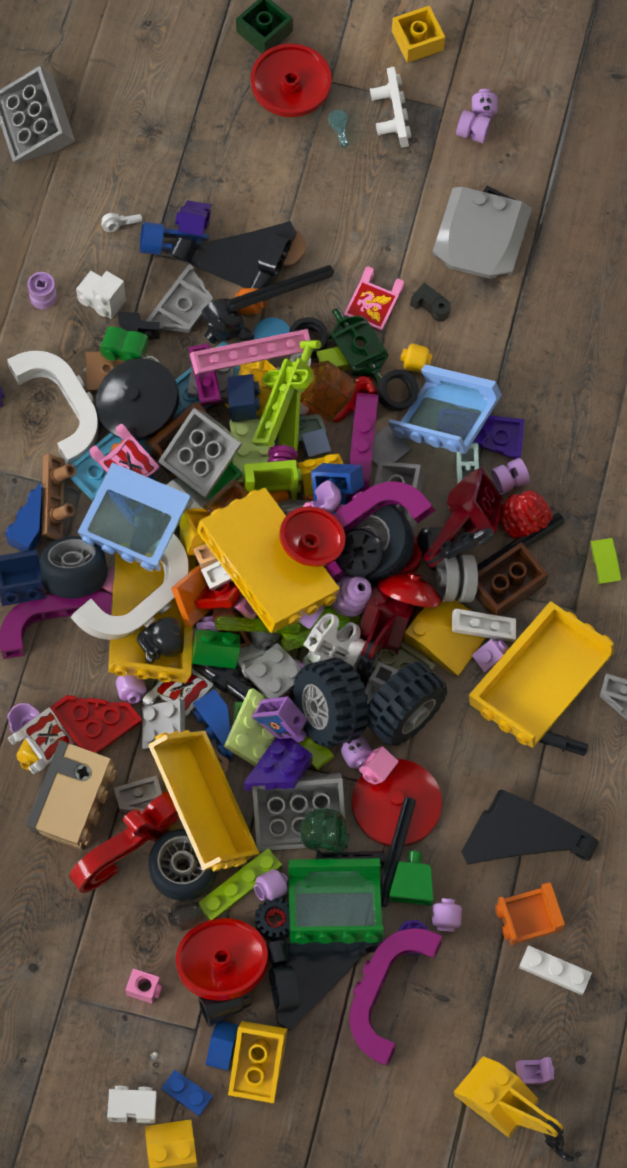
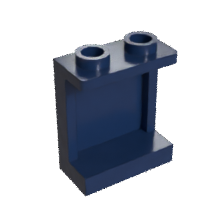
[0,549,46,606]

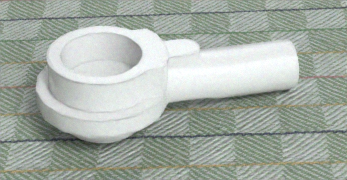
[101,213,142,232]

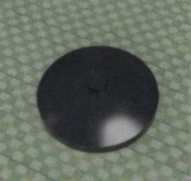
[96,358,179,441]

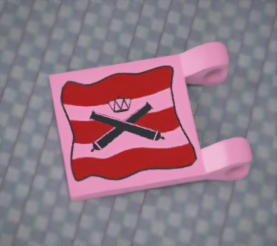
[89,424,160,477]

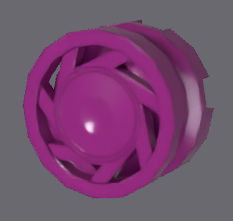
[267,445,298,465]

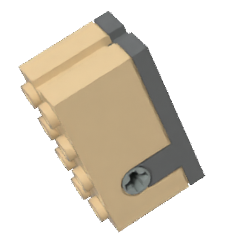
[26,740,117,850]

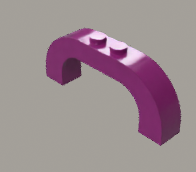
[346,393,378,504]
[324,481,436,583]
[0,590,112,659]
[350,928,444,1067]

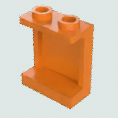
[495,882,565,945]

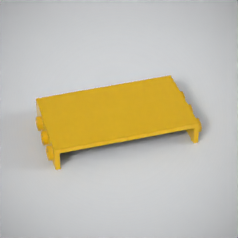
[197,487,340,634]
[108,543,196,683]
[469,601,614,748]
[148,730,260,872]

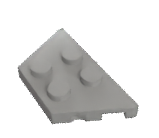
[146,264,213,333]

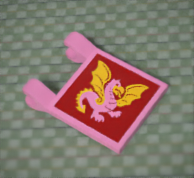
[344,266,404,332]

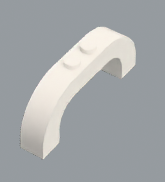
[7,351,99,465]
[71,533,188,640]

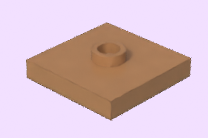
[85,351,124,393]

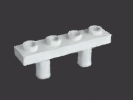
[370,67,412,148]

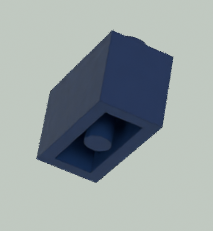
[228,374,261,422]

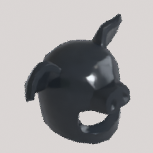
[202,298,254,344]

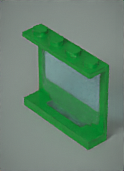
[288,858,383,944]

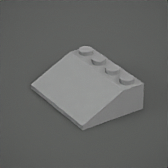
[0,66,75,164]
[252,773,347,851]

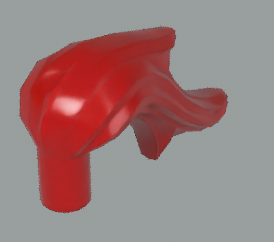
[333,376,377,423]

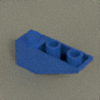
[5,484,42,552]
[192,689,233,762]

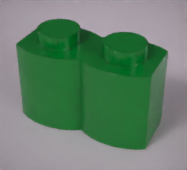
[100,326,149,362]

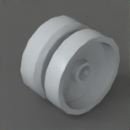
[435,555,478,602]

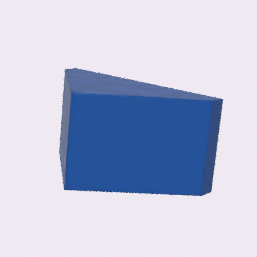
[205,1021,239,1071]

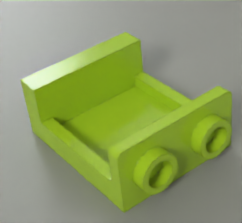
[243,460,302,501]

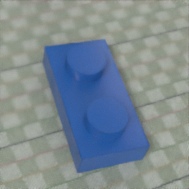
[161,1070,213,1117]

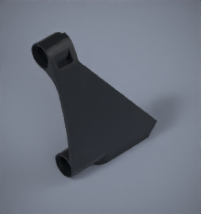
[461,790,599,865]

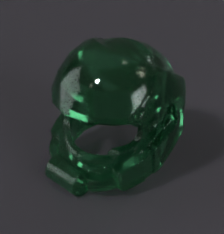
[300,808,350,853]

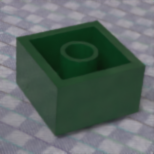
[236,0,293,54]

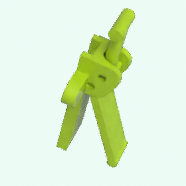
[252,340,321,452]

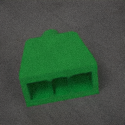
[389,851,433,906]

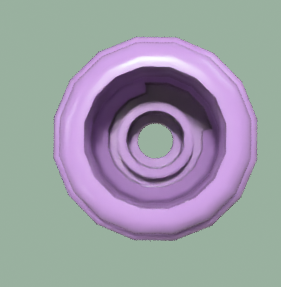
[331,575,372,617]

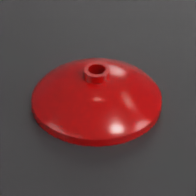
[279,506,345,567]
[377,572,442,607]

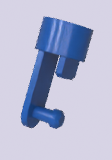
[140,222,209,255]

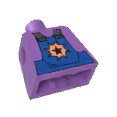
[252,697,307,743]

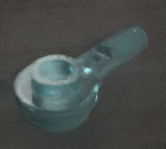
[328,110,348,147]

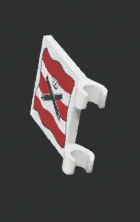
[143,668,214,718]
[8,707,75,774]

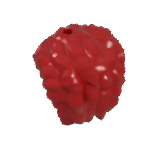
[499,490,553,538]

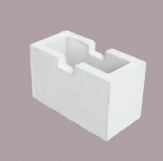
[107,1086,157,1124]

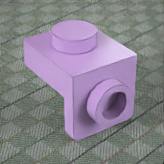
[472,639,509,673]
[515,1057,554,1085]

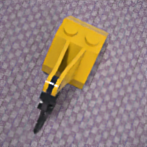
[454,1056,574,1162]

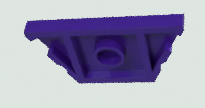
[244,738,313,791]

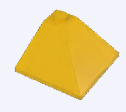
[404,600,486,677]

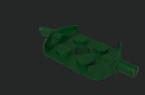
[329,307,389,384]

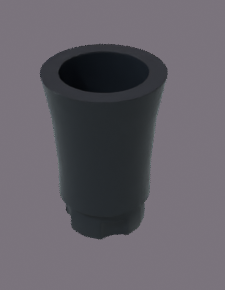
[198,993,251,1027]

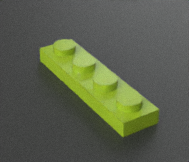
[197,848,282,920]

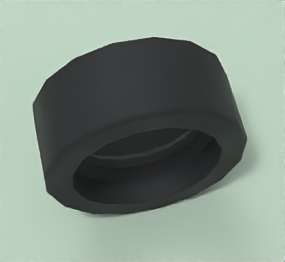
[289,317,328,359]
[376,369,419,411]

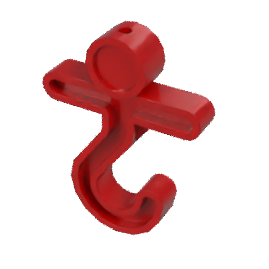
[69,791,180,893]

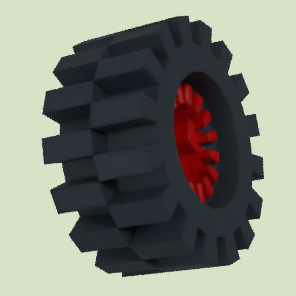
[255,897,290,941]

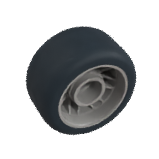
[40,536,107,599]
[148,829,217,901]

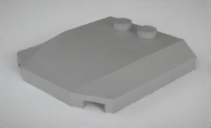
[433,187,532,279]

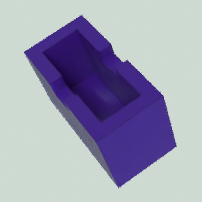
[176,200,212,236]

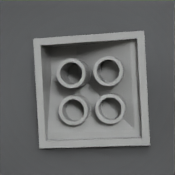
[158,408,242,498]

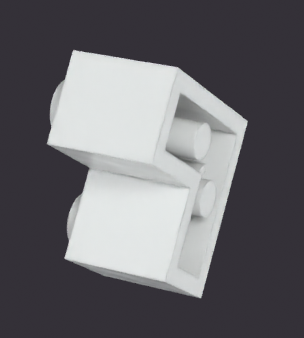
[76,270,126,319]

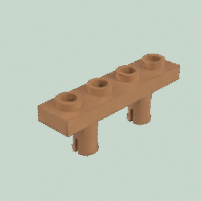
[41,453,76,540]

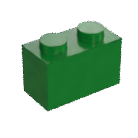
[192,629,241,669]

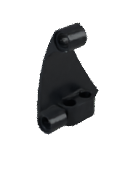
[170,221,297,289]
[267,925,383,1031]

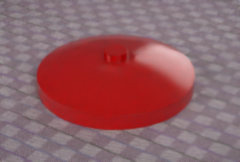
[251,44,332,117]
[352,759,442,847]
[176,918,268,1001]

